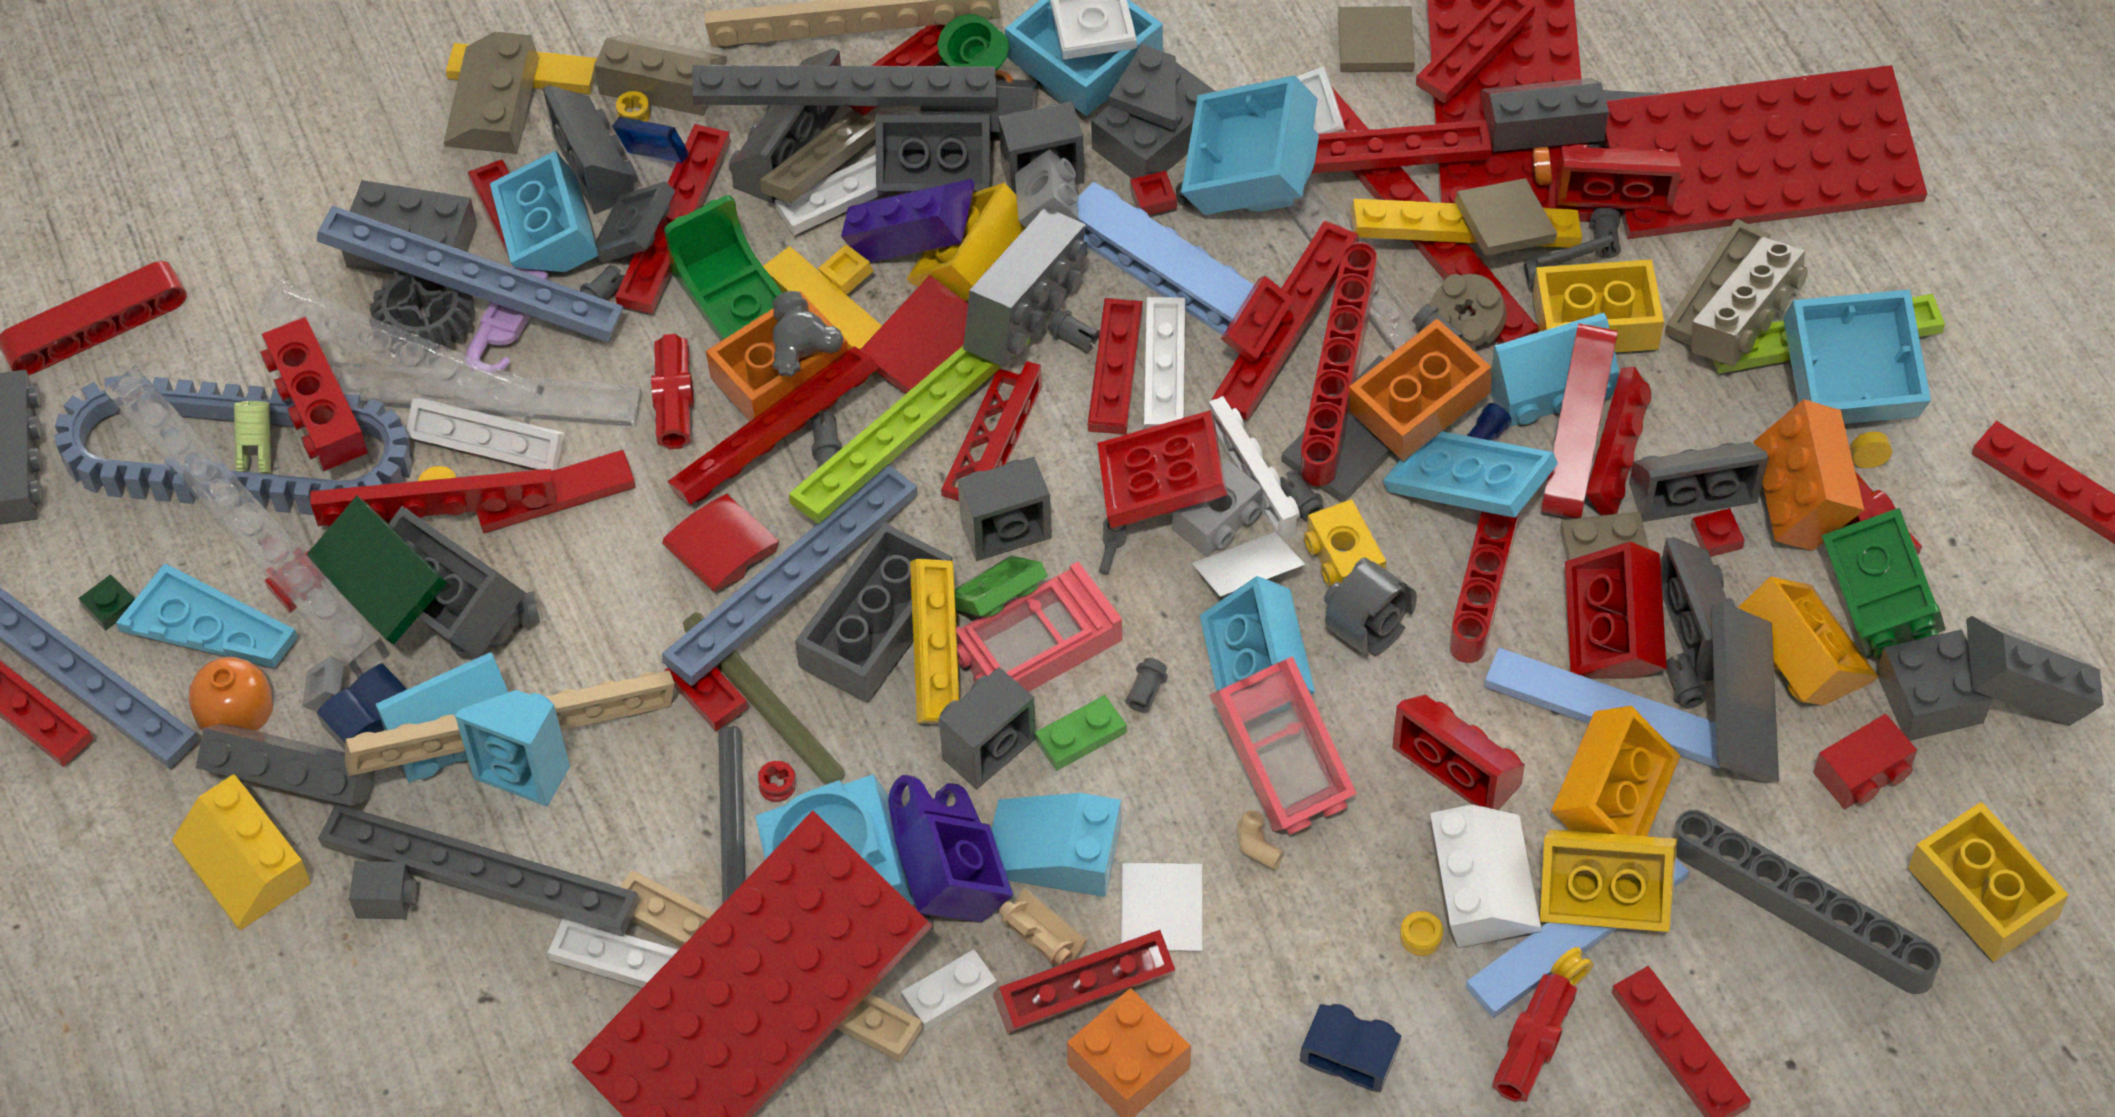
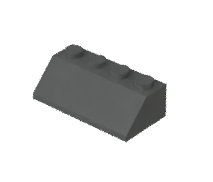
[729,48,841,204]

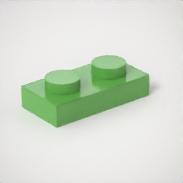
[1035,695,1127,771]

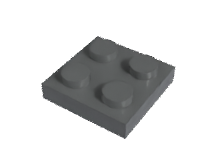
[594,181,675,263]

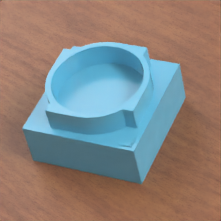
[1005,0,1163,116]
[1181,75,1319,215]
[1783,289,1931,424]
[755,774,915,905]

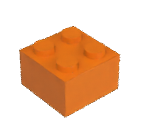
[1067,988,1191,1117]

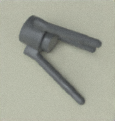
[1524,235,1614,289]

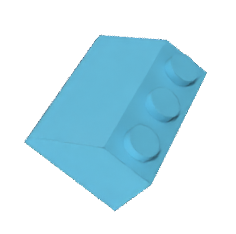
[490,150,599,272]
[1490,313,1619,428]
[1200,576,1315,716]
[376,652,508,783]
[455,690,570,807]

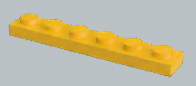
[1351,198,1582,248]

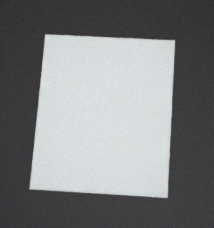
[1192,532,1305,597]
[1121,863,1202,951]

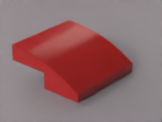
[662,494,779,592]

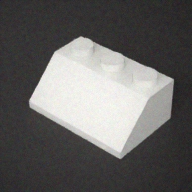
[1430,804,1542,948]

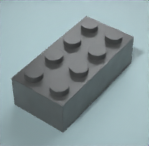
[963,207,1087,367]
[389,506,526,658]
[795,523,953,702]

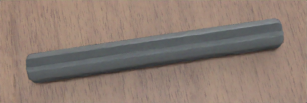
[718,726,745,904]

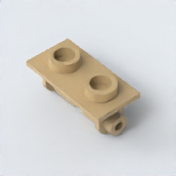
[999,888,1087,966]

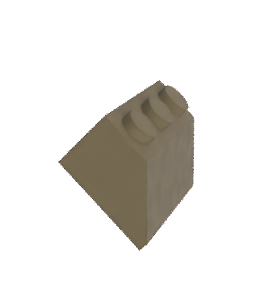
[443,31,539,154]
[594,35,727,116]

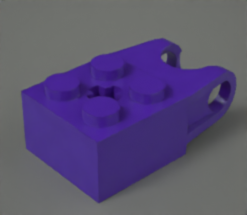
[888,775,1013,923]

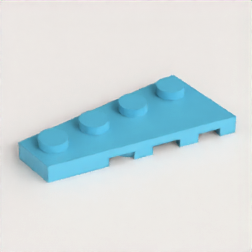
[116,563,298,668]

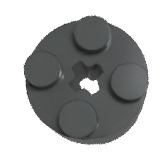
[1324,557,1417,656]

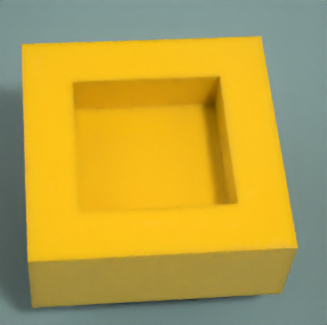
[818,244,874,295]

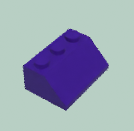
[841,179,975,263]

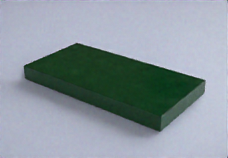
[305,495,448,645]

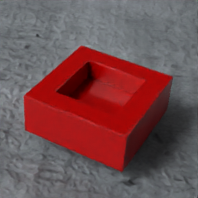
[1130,171,1177,215]
[1691,508,1745,557]

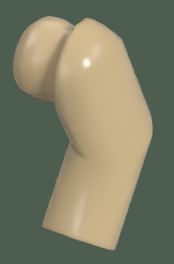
[1236,811,1284,870]

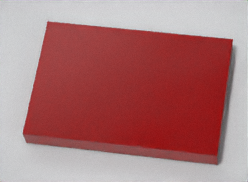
[861,275,968,394]

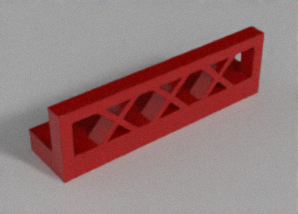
[941,361,1042,501]

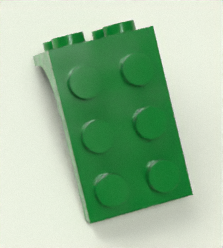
[664,195,783,341]
[1822,508,1946,659]

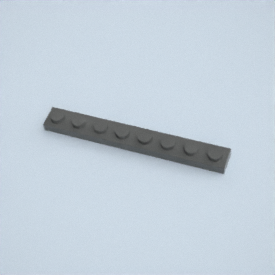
[692,65,996,106]
[318,803,640,936]

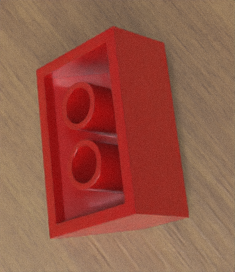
[1557,144,1681,211]
[1565,541,1667,679]
[1392,694,1525,810]

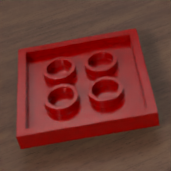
[1097,410,1227,529]

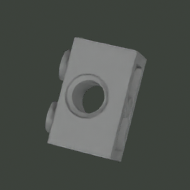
[1015,149,1079,227]
[1172,460,1262,557]

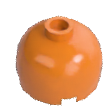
[188,657,273,731]

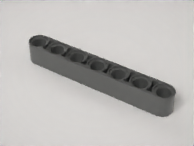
[1672,810,1941,994]

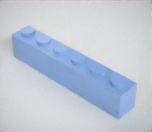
[1077,181,1254,335]

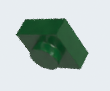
[78,574,135,631]

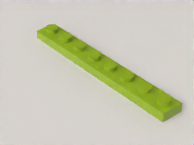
[789,338,1030,524]

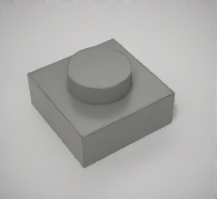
[302,656,344,712]

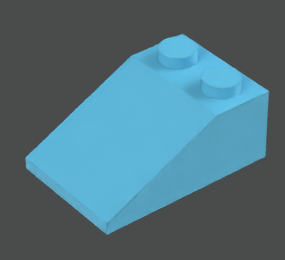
[991,793,1122,897]

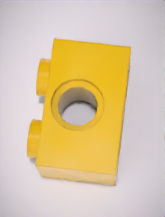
[1303,499,1386,587]

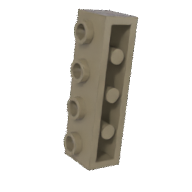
[1691,237,1808,366]

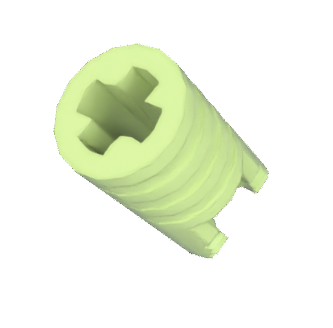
[234,401,271,474]

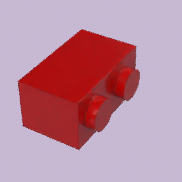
[1813,713,1917,810]

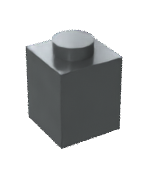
[349,861,417,919]

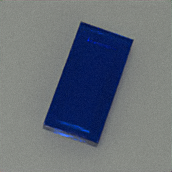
[612,117,689,163]

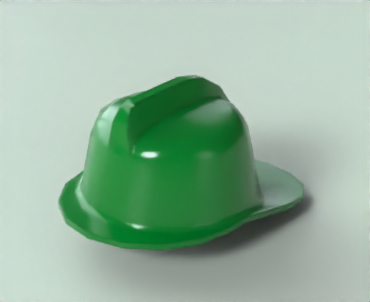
[937,14,1010,71]

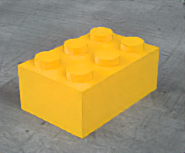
[1532,259,1664,352]
[1908,801,2069,962]

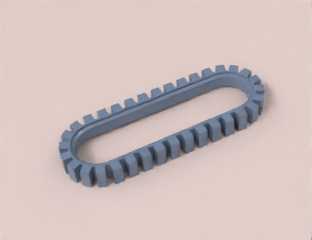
[54,375,413,515]

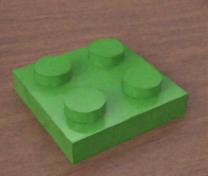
[954,555,1048,618]

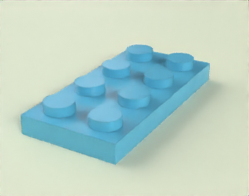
[1383,431,1558,518]

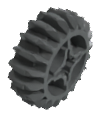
[370,271,476,361]

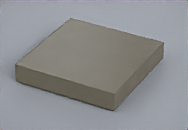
[1338,6,1415,72]
[1454,178,1557,256]

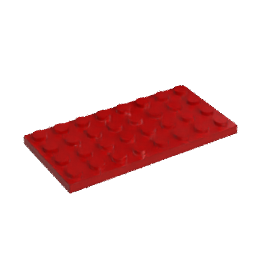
[1426,0,1594,222]
[1604,65,1928,239]
[571,810,933,1117]

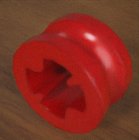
[758,761,796,802]

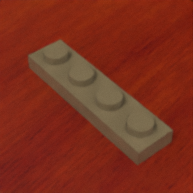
[760,110,876,203]
[1665,219,1771,346]

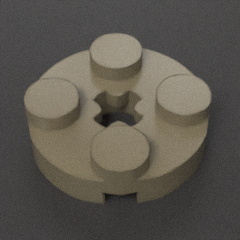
[1429,274,1507,351]

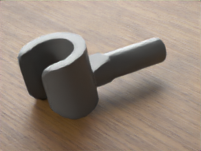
[1099,518,1127,575]

